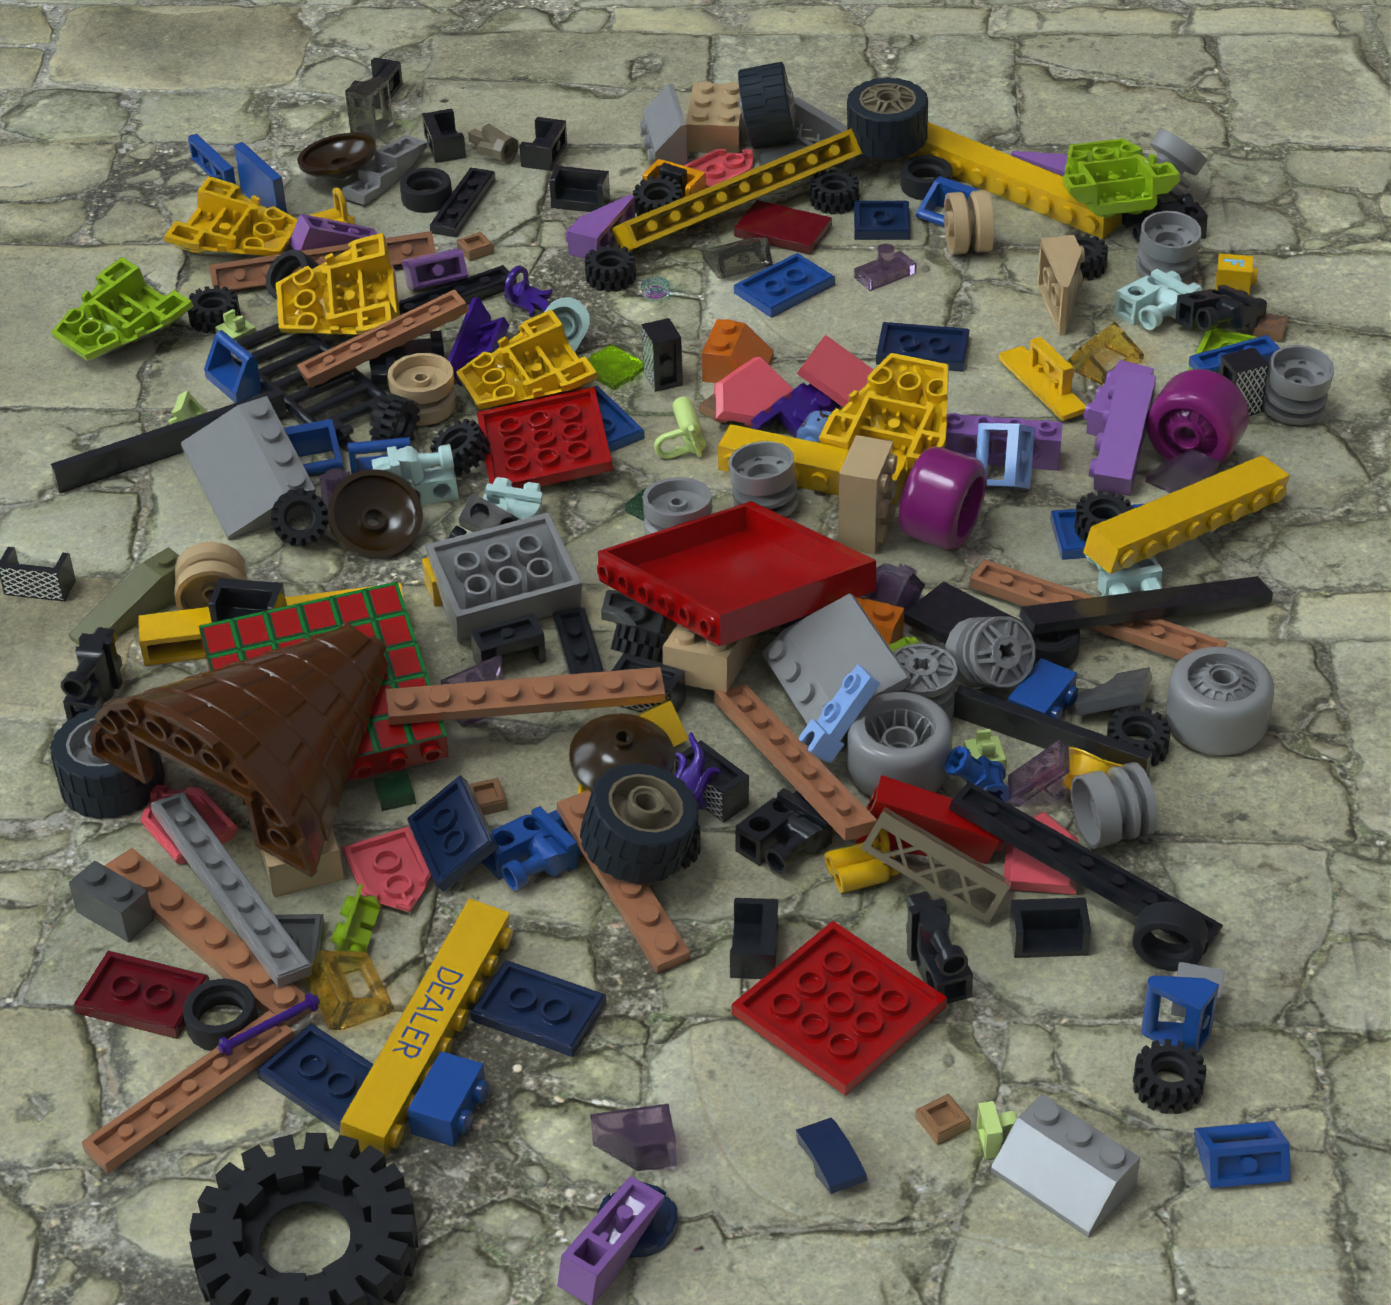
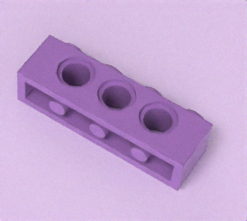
[945,413,1063,471]

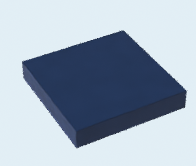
[854,201,910,240]

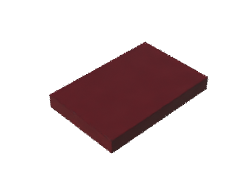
[734,200,832,254]
[73,950,210,1039]

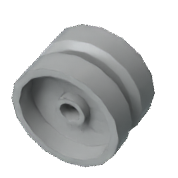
[642,477,713,535]

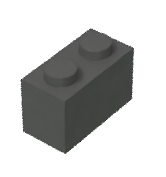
[69,860,154,943]

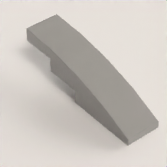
[342,135,427,205]

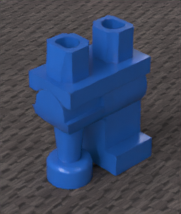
[481,806,583,891]

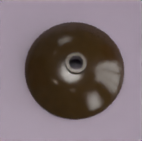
[297,132,377,179]
[327,469,423,559]
[569,713,675,792]

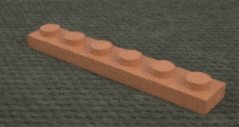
[297,289,469,388]
[557,790,690,974]
[82,1010,295,1174]

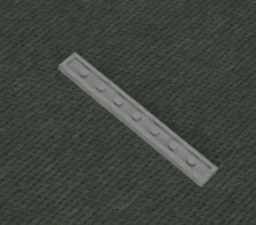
[151,792,312,988]

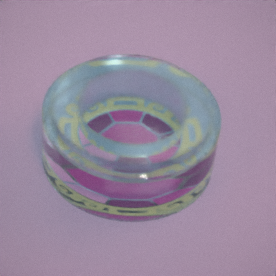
[641,276,670,301]

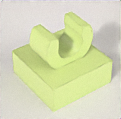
[215,309,256,341]
[168,390,206,424]
[964,729,1006,769]
[976,1101,1017,1159]

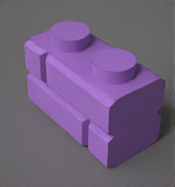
[402,248,468,290]

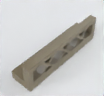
[861,807,1011,924]

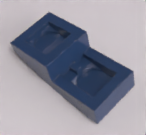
[796,1117,868,1194]

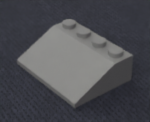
[181,396,316,540]
[426,512,582,642]
[762,593,912,752]

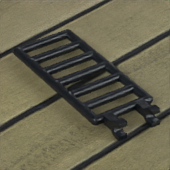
[231,323,388,452]

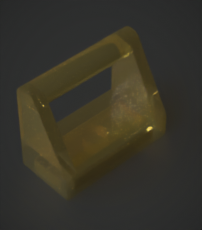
[1068,321,1144,386]
[305,950,394,1030]

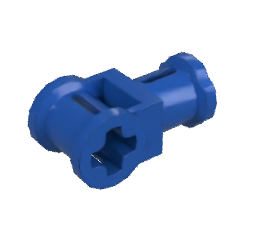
[944,746,1010,802]

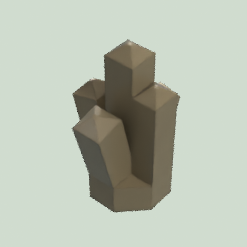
[468,123,519,164]

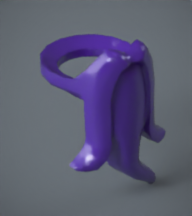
[504,265,553,317]
[675,732,722,810]

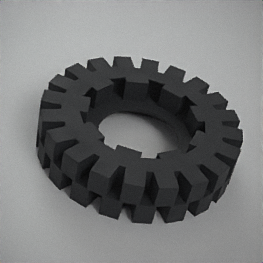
[189,1132,419,1305]

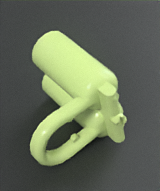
[654,396,706,459]

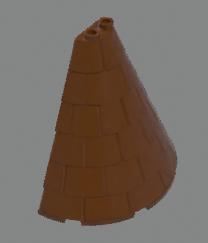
[90,623,388,878]

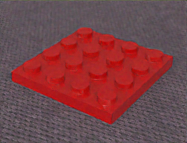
[477,387,614,489]
[731,921,947,1096]

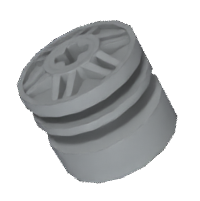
[1143,128,1207,199]
[1136,211,1201,283]
[1263,345,1334,426]
[729,441,799,517]
[945,616,1035,687]
[893,643,958,722]
[1071,762,1158,849]

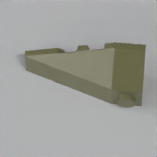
[69,547,180,645]

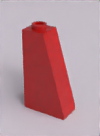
[855,775,1005,864]

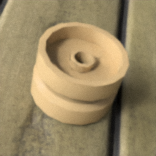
[944,190,994,255]
[387,353,457,426]
[175,542,247,610]

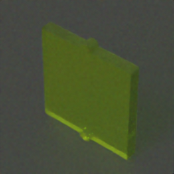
[588,344,644,390]

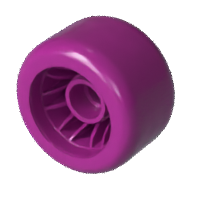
[1147,369,1249,471]
[899,446,987,550]

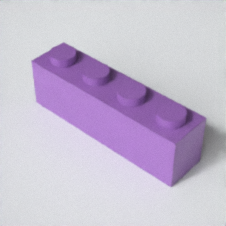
[1089,370,1156,496]

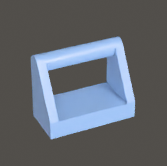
[976,423,1035,489]

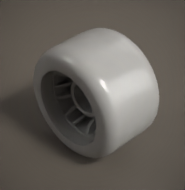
[1166,647,1274,756]
[847,692,953,796]

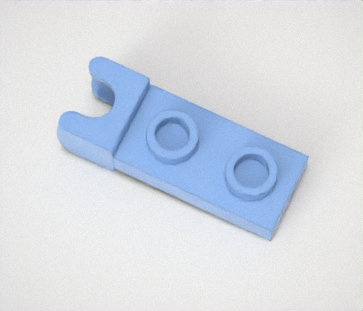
[799,664,881,763]

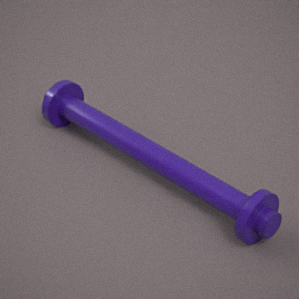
[218,993,320,1056]

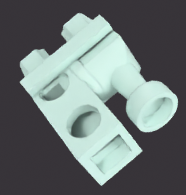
[1114,269,1202,330]
[371,444,459,505]
[472,477,543,532]
[1085,554,1163,596]

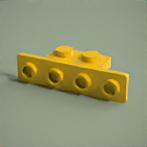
[999,336,1086,421]

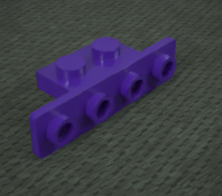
[448,297,510,386]
[751,382,840,438]

